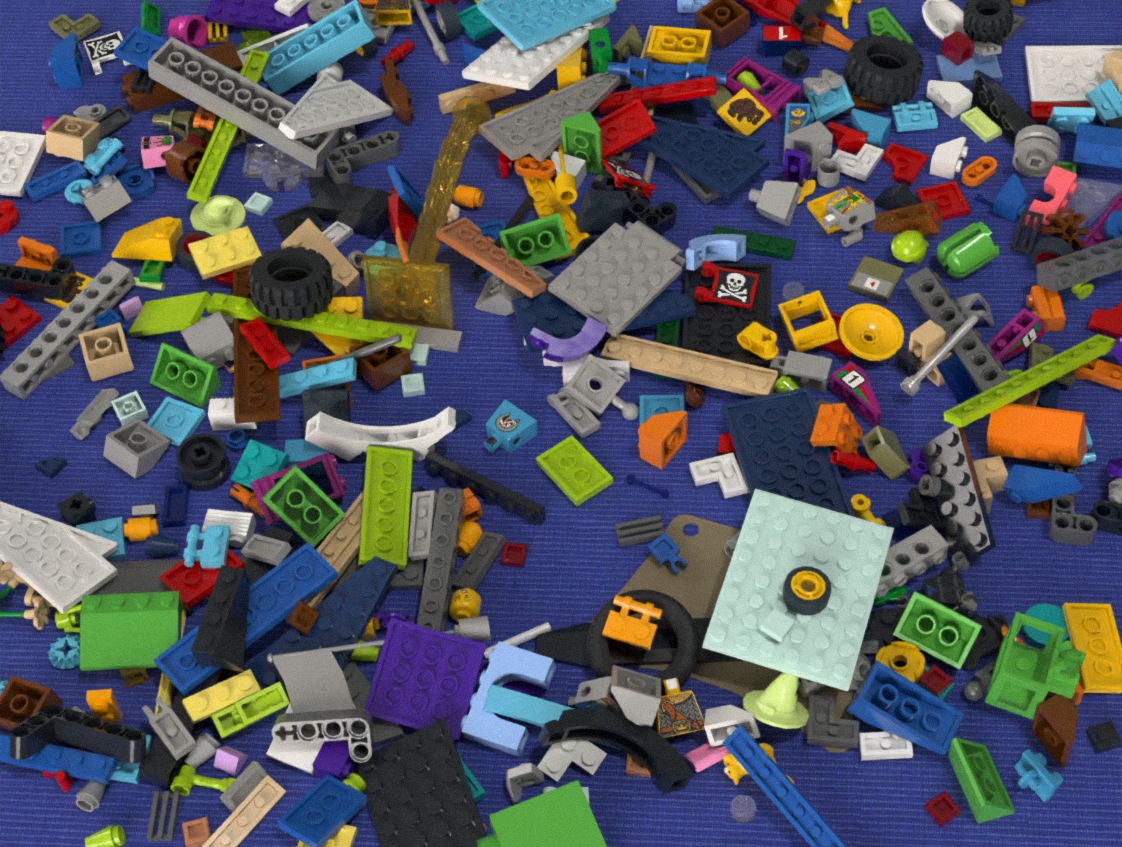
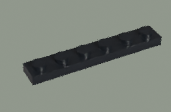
[425,450,546,526]

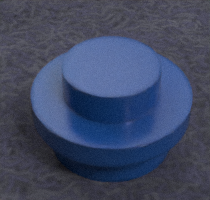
[226,429,249,450]

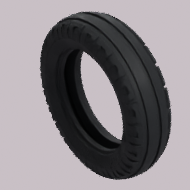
[587,590,700,696]

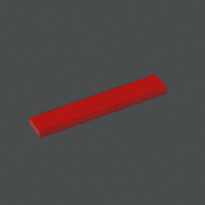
[599,76,717,114]

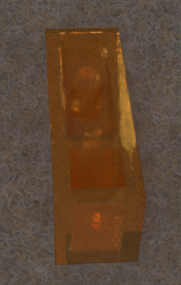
[872,201,943,236]

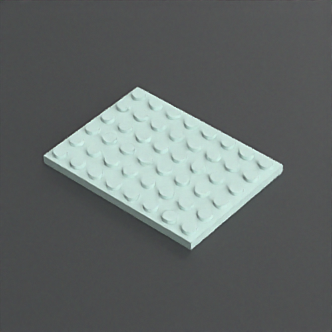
[702,489,894,691]

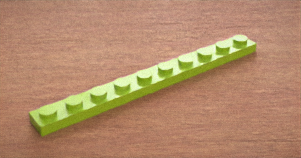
[187,49,270,204]
[206,292,418,349]
[944,334,1116,427]

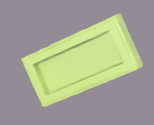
[960,107,1002,143]

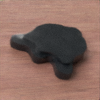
[963,612,1007,672]

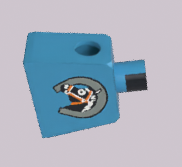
[484,399,538,452]

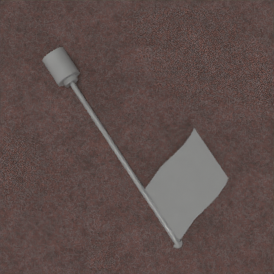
[267,616,491,727]

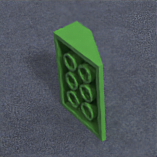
[80,591,183,671]

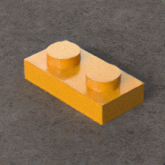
[86,689,123,722]

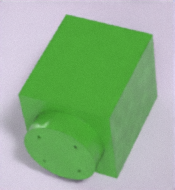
[477,780,607,847]

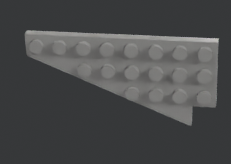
[478,72,621,162]

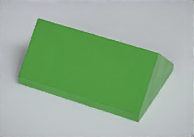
[561,111,603,175]
[499,213,572,268]
[150,343,222,407]
[893,591,983,669]
[949,737,1016,824]

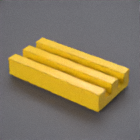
[208,22,228,44]

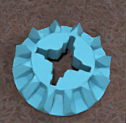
[64,179,95,205]
[48,634,80,669]

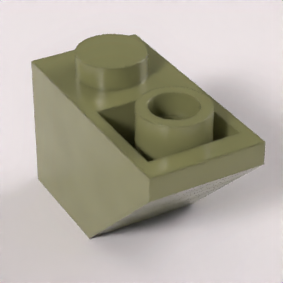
[861,425,910,481]

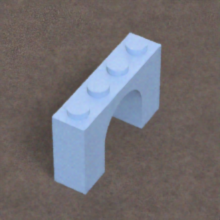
[461,641,556,757]

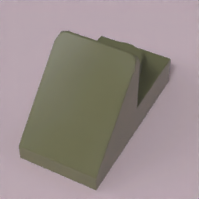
[613,25,643,63]

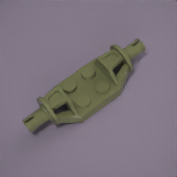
[152,108,254,149]

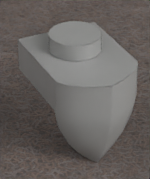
[506,763,544,803]

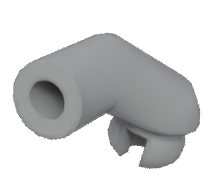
[841,225,863,247]

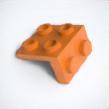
[14,236,59,271]
[810,403,862,454]

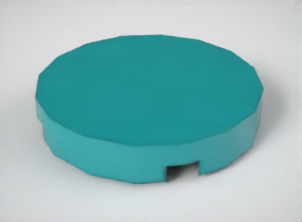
[1021,603,1069,649]

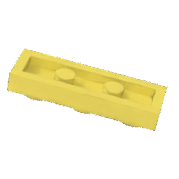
[182,669,261,724]

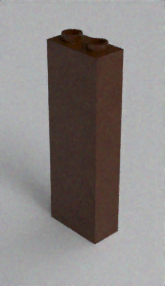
[120,41,243,114]

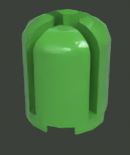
[937,221,1000,279]

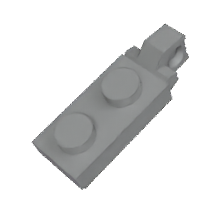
[69,388,119,440]

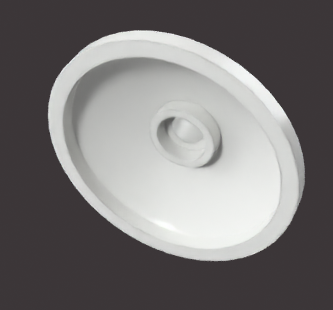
[922,0,970,40]

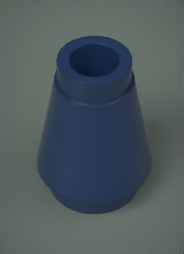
[145,534,180,557]

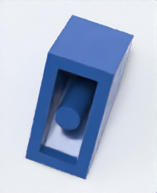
[992,173,1028,223]

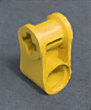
[737,322,779,360]

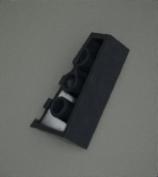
[971,70,1037,148]
[191,565,250,672]

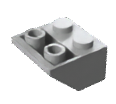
[79,174,132,222]

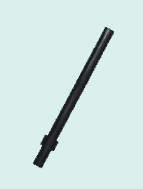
[469,196,534,284]

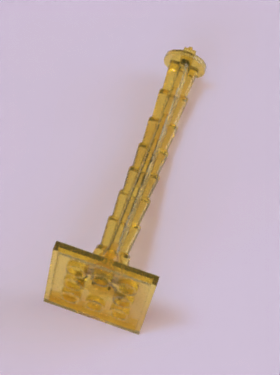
[362,96,492,331]

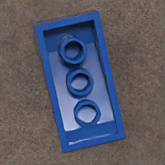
[847,661,964,756]

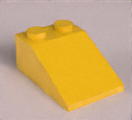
[647,26,712,66]
[112,217,183,262]

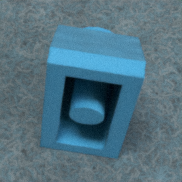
[850,109,891,149]

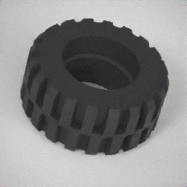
[844,35,924,105]
[249,246,333,321]

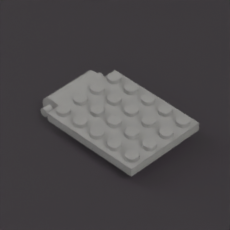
[548,221,686,337]

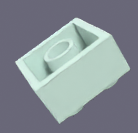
[111,391,149,427]

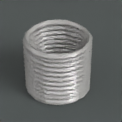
[817,159,840,188]

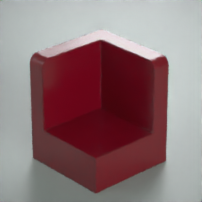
[942,31,974,66]

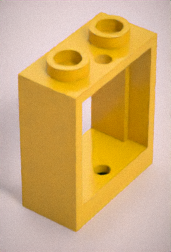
[778,290,839,352]

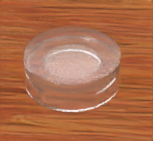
[783,282,805,301]
[730,795,756,822]

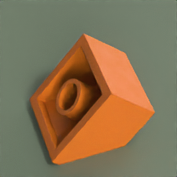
[638,410,688,470]

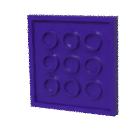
[365,618,486,741]

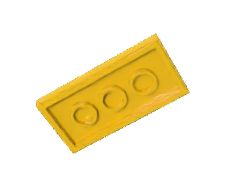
[1062,603,1122,694]

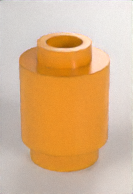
[452,185,484,208]
[124,517,158,541]
[458,521,483,557]

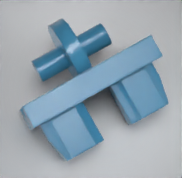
[1014,750,1063,802]

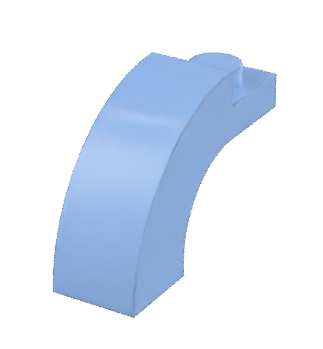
[685,234,746,271]

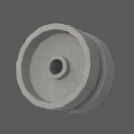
[1013,125,1061,178]

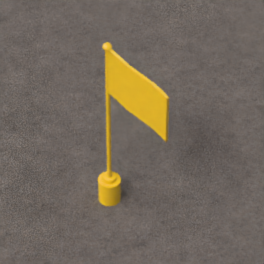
[495,90,577,205]

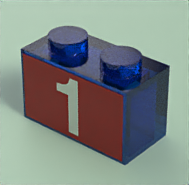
[762,25,801,56]

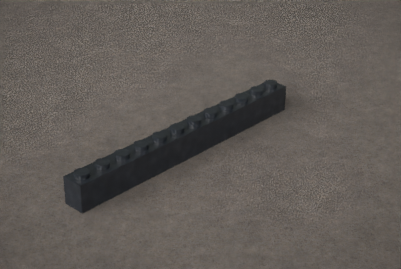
[138,525,297,791]

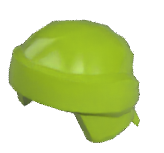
[891,230,929,264]

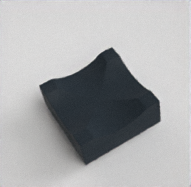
[575,190,630,233]
[302,390,351,436]

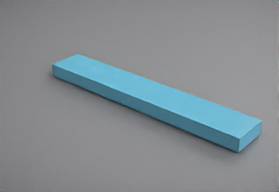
[483,684,621,750]

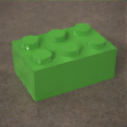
[261,465,345,548]

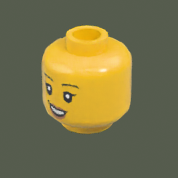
[449,588,482,622]

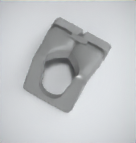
[803,69,845,98]
[952,293,994,327]

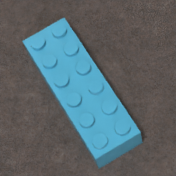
[263,0,376,95]

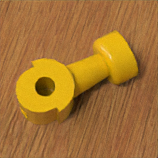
[851,494,887,526]

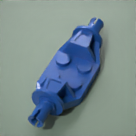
[608,56,727,89]

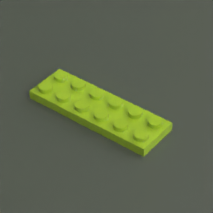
[358,446,413,570]

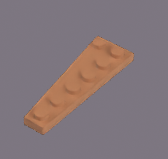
[436,217,547,298]

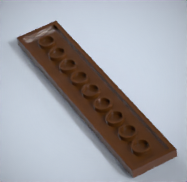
[233,268,281,424]

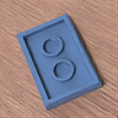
[936,52,1003,86]

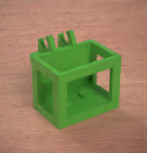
[984,612,1086,720]

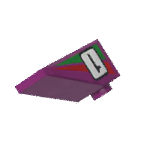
[988,308,1045,363]
[830,361,881,427]

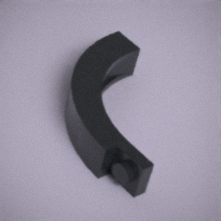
[790,0,831,32]
[538,708,693,793]

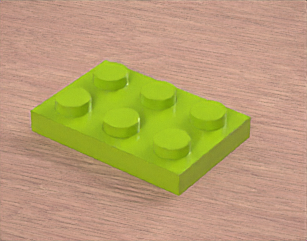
[536,435,613,506]

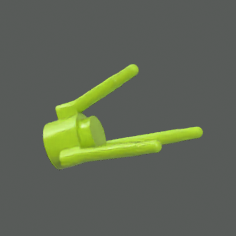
[55,604,81,634]

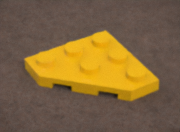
[311,297,364,355]

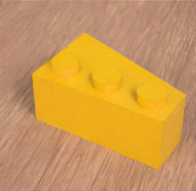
[556,45,587,90]

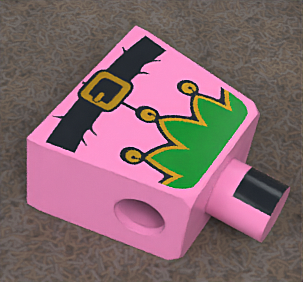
[141,136,175,169]

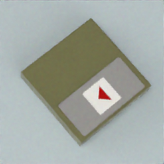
[848,256,904,303]

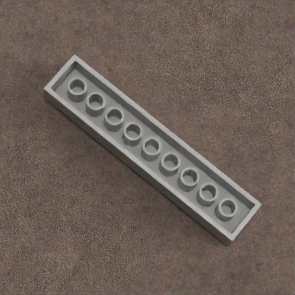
[148,37,339,170]

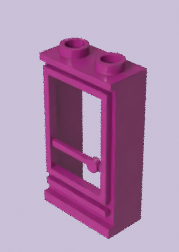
[721,56,802,122]
[250,452,347,525]

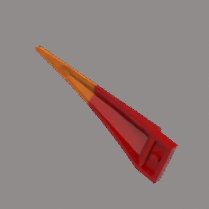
[740,0,854,52]
[388,187,418,263]

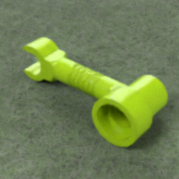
[171,765,236,796]

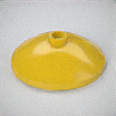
[839,303,904,361]

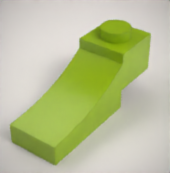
[211,682,290,740]

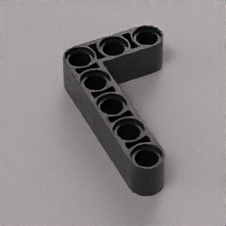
[9,705,147,763]

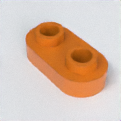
[515,156,555,179]
[961,156,997,187]

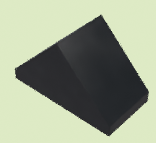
[874,183,921,220]

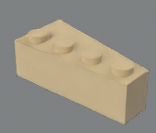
[281,218,360,297]

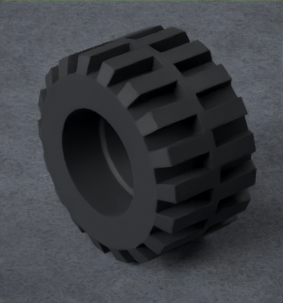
[963,0,1014,43]

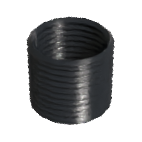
[782,49,810,76]

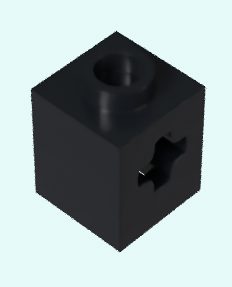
[57,491,97,528]

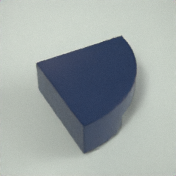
[453,409,472,431]
[35,457,68,479]

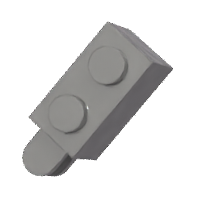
[769,350,832,393]

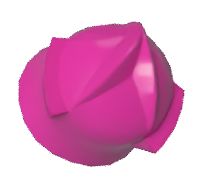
[168,15,208,49]

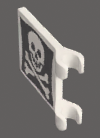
[83,31,131,75]

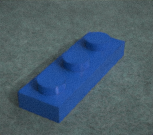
[24,160,88,202]

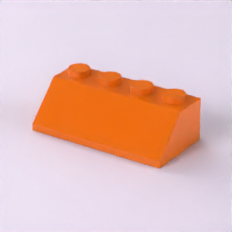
[987,403,1087,467]

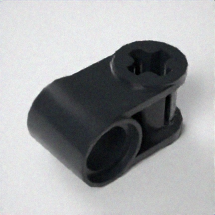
[1090,500,1122,536]

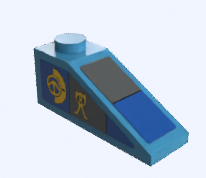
[785,103,814,135]

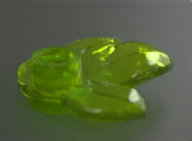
[236,30,272,51]

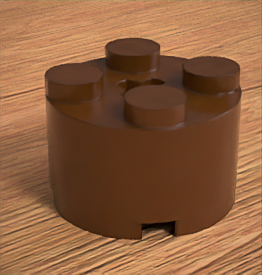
[164,139,206,185]

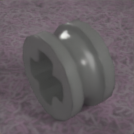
[918,474,941,497]

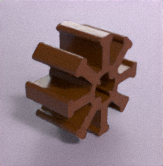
[1041,209,1090,249]

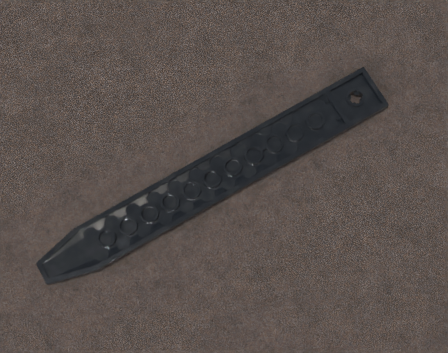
[537,608,928,667]

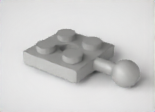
[564,354,639,420]

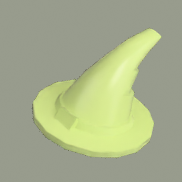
[190,195,246,236]
[742,672,809,729]

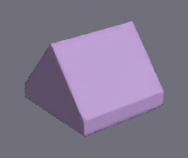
[117,296,143,321]
[214,746,248,777]

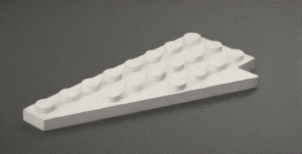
[278,73,394,139]
[0,501,118,614]

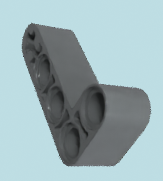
[326,130,401,186]
[1049,464,1098,546]
[271,709,375,763]

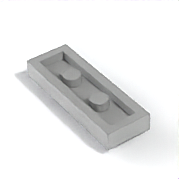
[408,490,438,560]

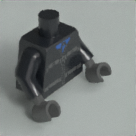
[910,551,977,618]

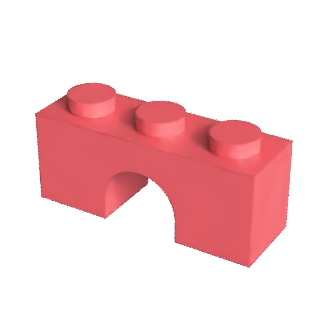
[1025,165,1079,235]

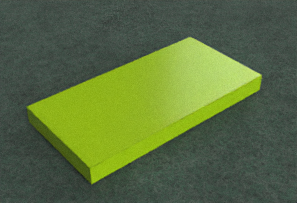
[128,292,211,338]

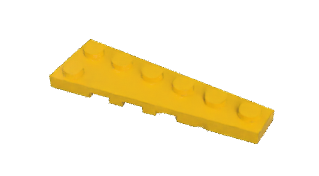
[522,177,590,261]

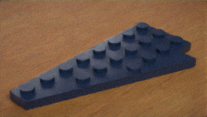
[637,115,769,200]
[511,282,696,353]
[237,556,398,724]

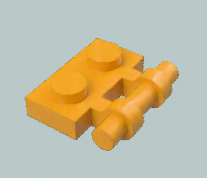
[602,595,663,651]

